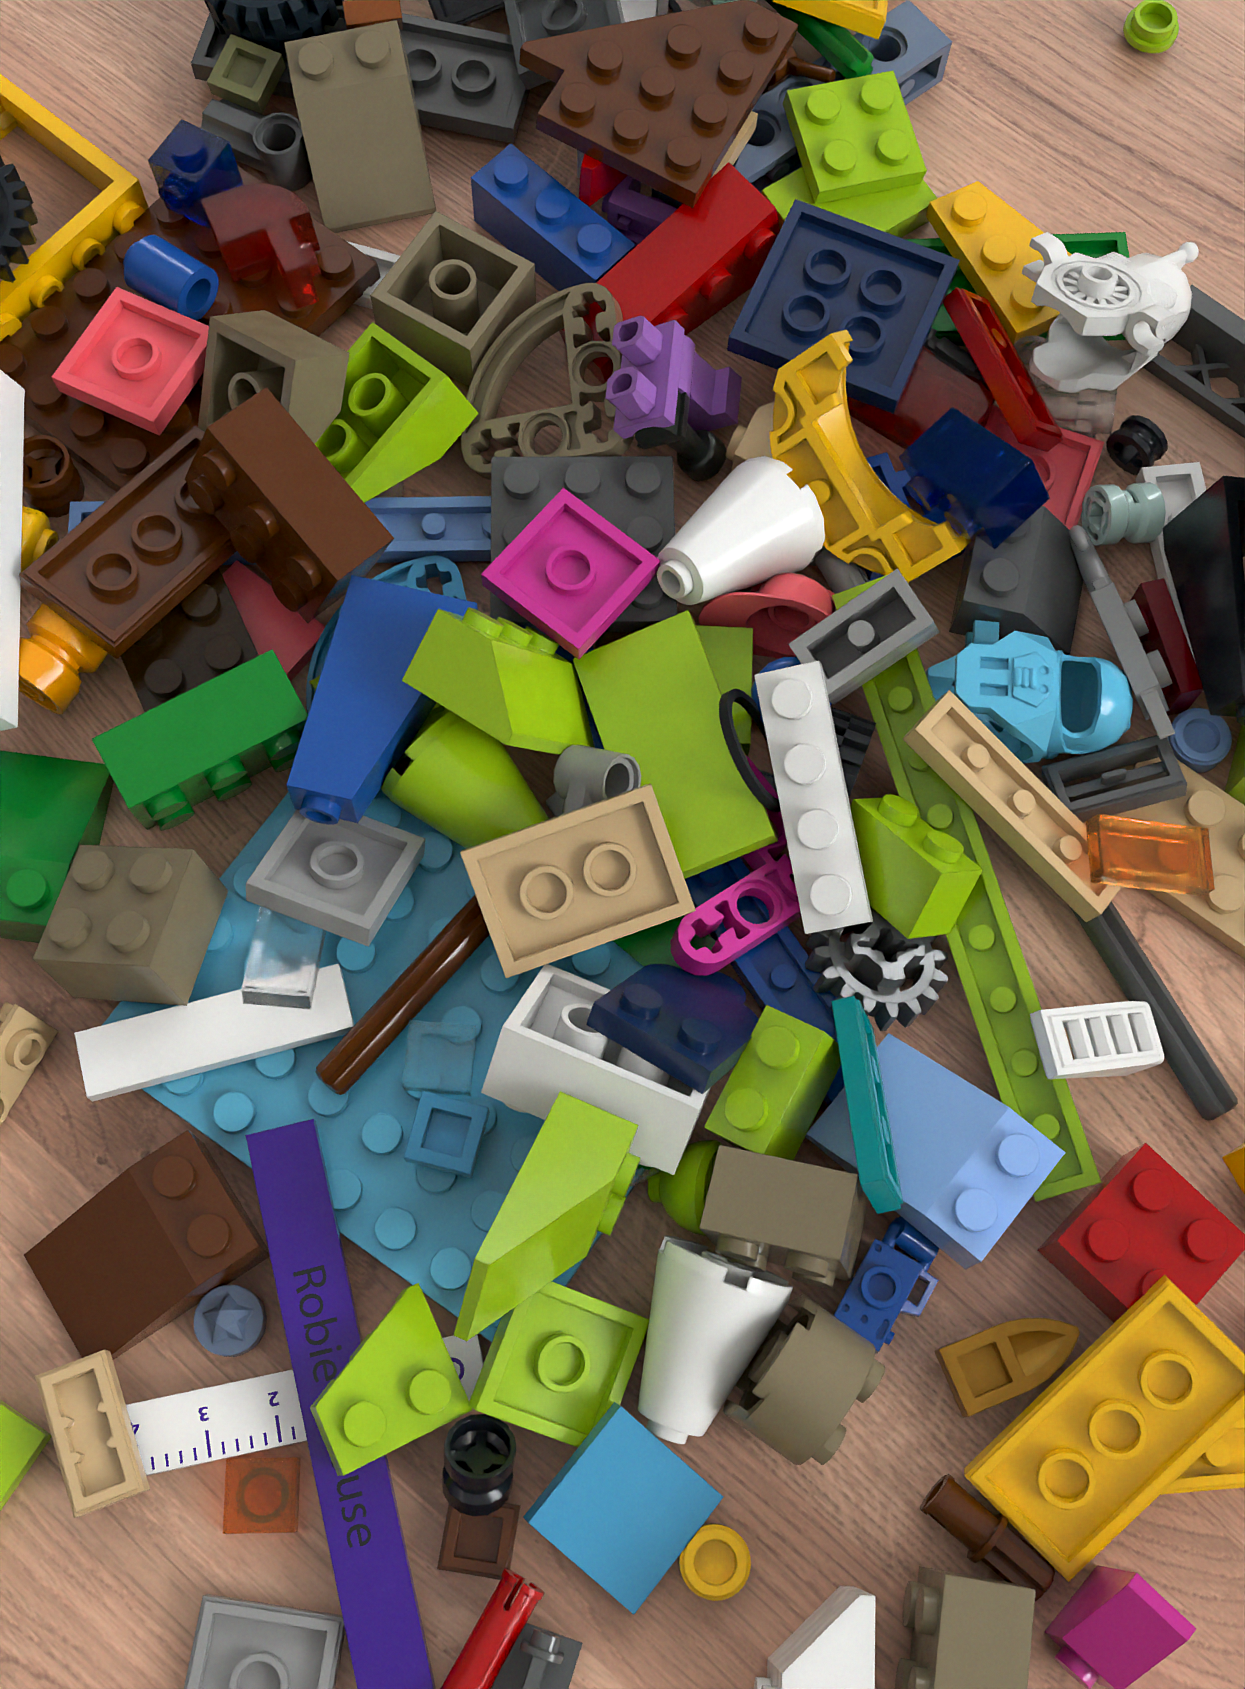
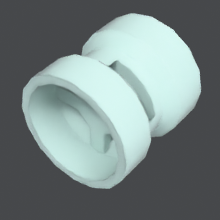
[1081,482,1166,546]

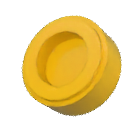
[678,1524,751,1601]

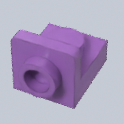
[602,176,678,246]

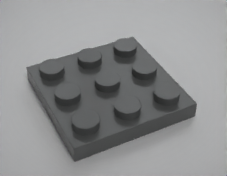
[490,456,677,632]

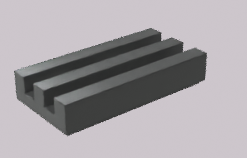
[1042,735,1187,823]

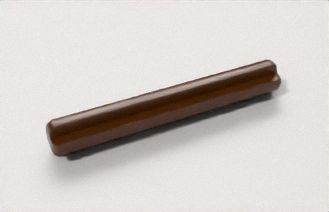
[315,895,490,1095]

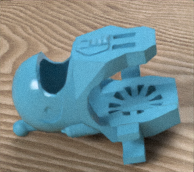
[926,620,1133,763]

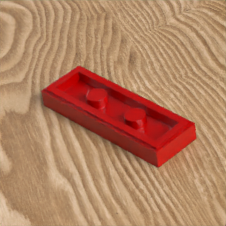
[943,287,1063,452]

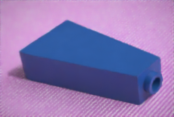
[286,575,478,825]

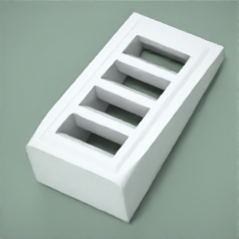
[1030,1001,1164,1079]

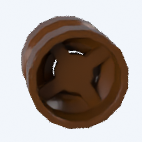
[23,435,85,518]

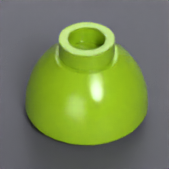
[648,1140,722,1236]

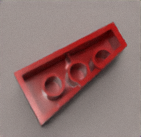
[559,162,780,384]

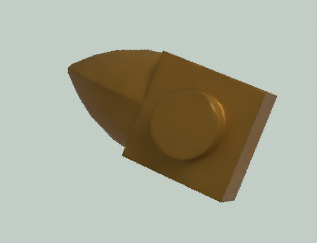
[934,1318,1080,1418]

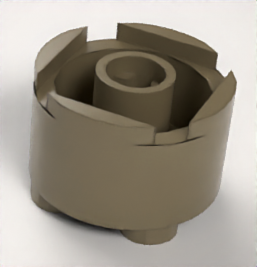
[723,1294,885,1465]

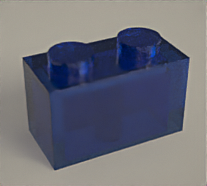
[899,406,1050,549]

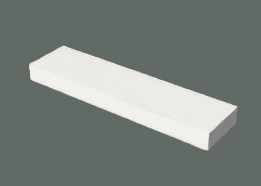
[74,964,355,1102]

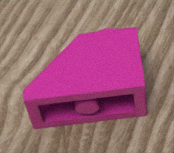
[1044,1565,1196,1689]

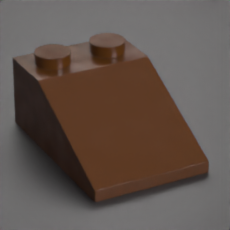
[24,1130,270,1360]

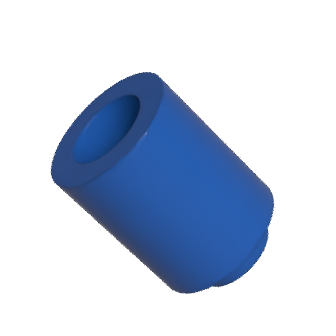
[123,235,219,321]

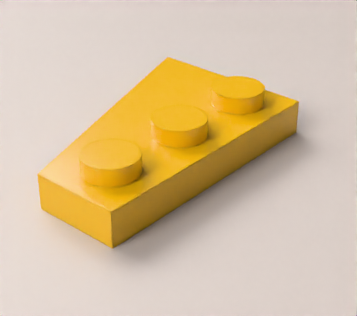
[926,181,1072,346]

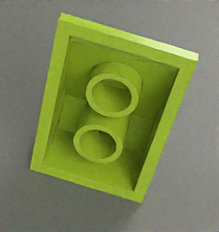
[315,322,479,503]
[454,1091,641,1341]

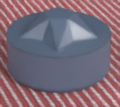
[193,1285,267,1357]

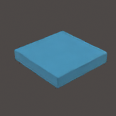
[523,1402,723,1614]

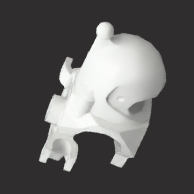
[1022,232,1199,393]

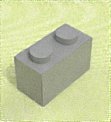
[788,568,940,705]

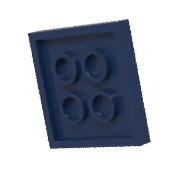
[727,199,960,414]

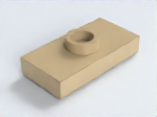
[35,1350,150,1518]

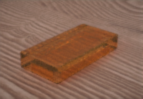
[1086,814,1215,896]

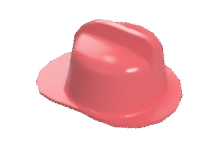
[698,573,835,658]

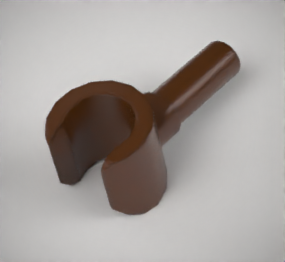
[767,46,836,86]

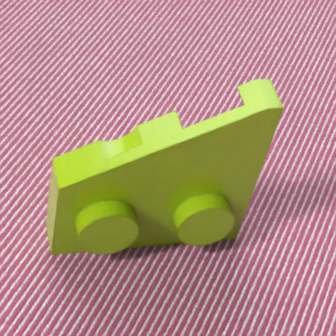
[310,1283,473,1476]

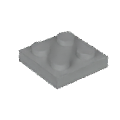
[246,810,425,947]

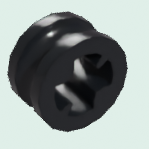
[1106,415,1168,475]

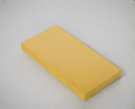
[964,1274,1245,1582]

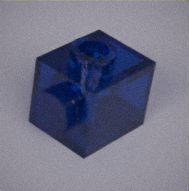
[148,119,245,230]

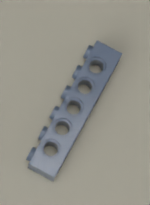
[651,0,952,208]

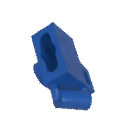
[833,1216,939,1355]

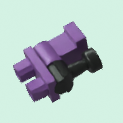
[605,315,742,481]

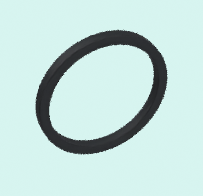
[719,689,781,812]

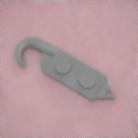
[1069,525,1175,740]

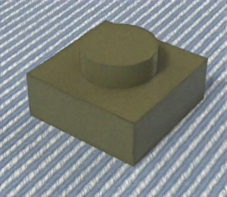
[207,34,286,114]

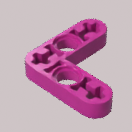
[670,756,801,976]

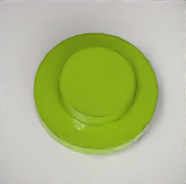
[1123,0,1179,53]

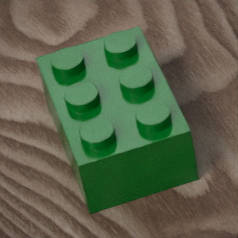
[92,649,308,831]

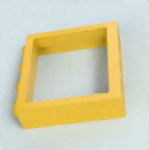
[0,74,149,342]

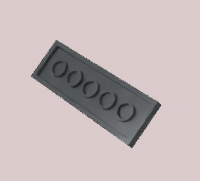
[191,5,530,144]

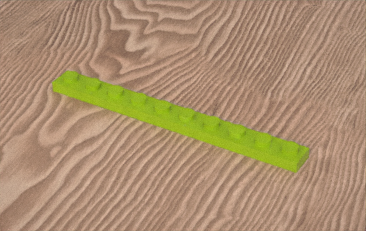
[832,575,1102,1202]

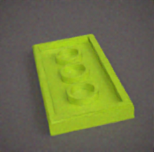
[573,610,778,879]

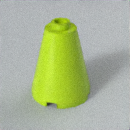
[381,711,549,849]

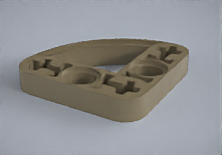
[461,283,634,480]

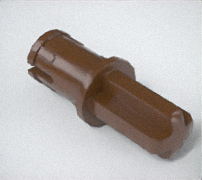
[920,1474,1055,1601]

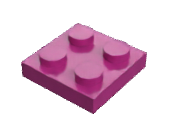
[481,488,660,660]

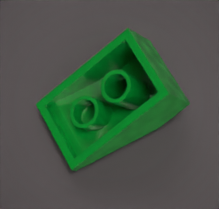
[0,750,114,943]

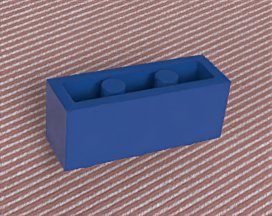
[470,144,636,291]

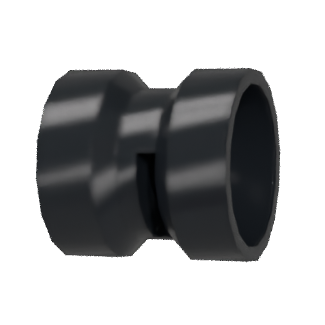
[442,1414,516,1517]

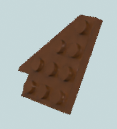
[519,0,798,208]

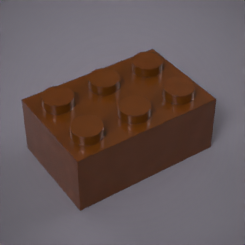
[184,387,394,623]

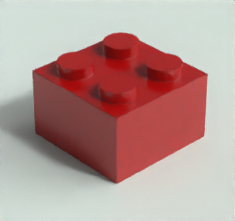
[1038,1143,1245,1323]

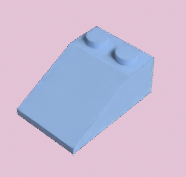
[805,1033,1066,1269]

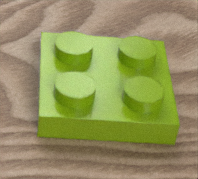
[783,70,927,204]
[468,1281,649,1447]

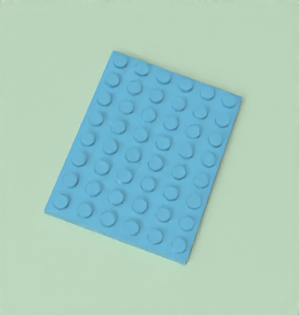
[102,789,647,1343]

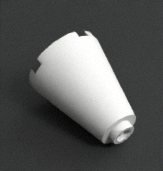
[657,456,825,605]
[638,1235,793,1444]

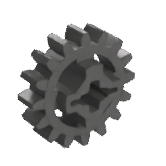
[805,906,948,1031]

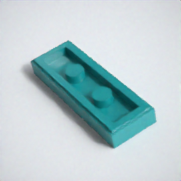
[831,996,903,1214]

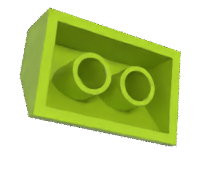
[402,607,595,755]

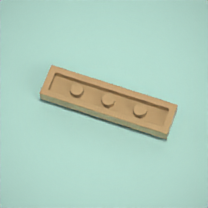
[902,690,1132,922]

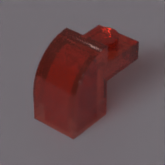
[201,183,321,309]

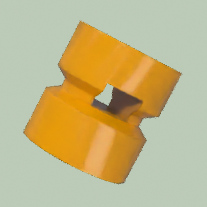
[18,603,109,715]

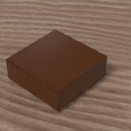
[437,1503,521,1580]

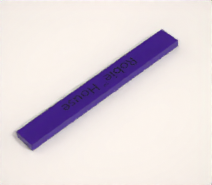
[245,1119,436,1689]

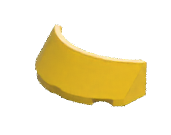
[769,330,971,583]

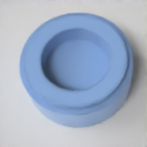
[1167,708,1232,773]

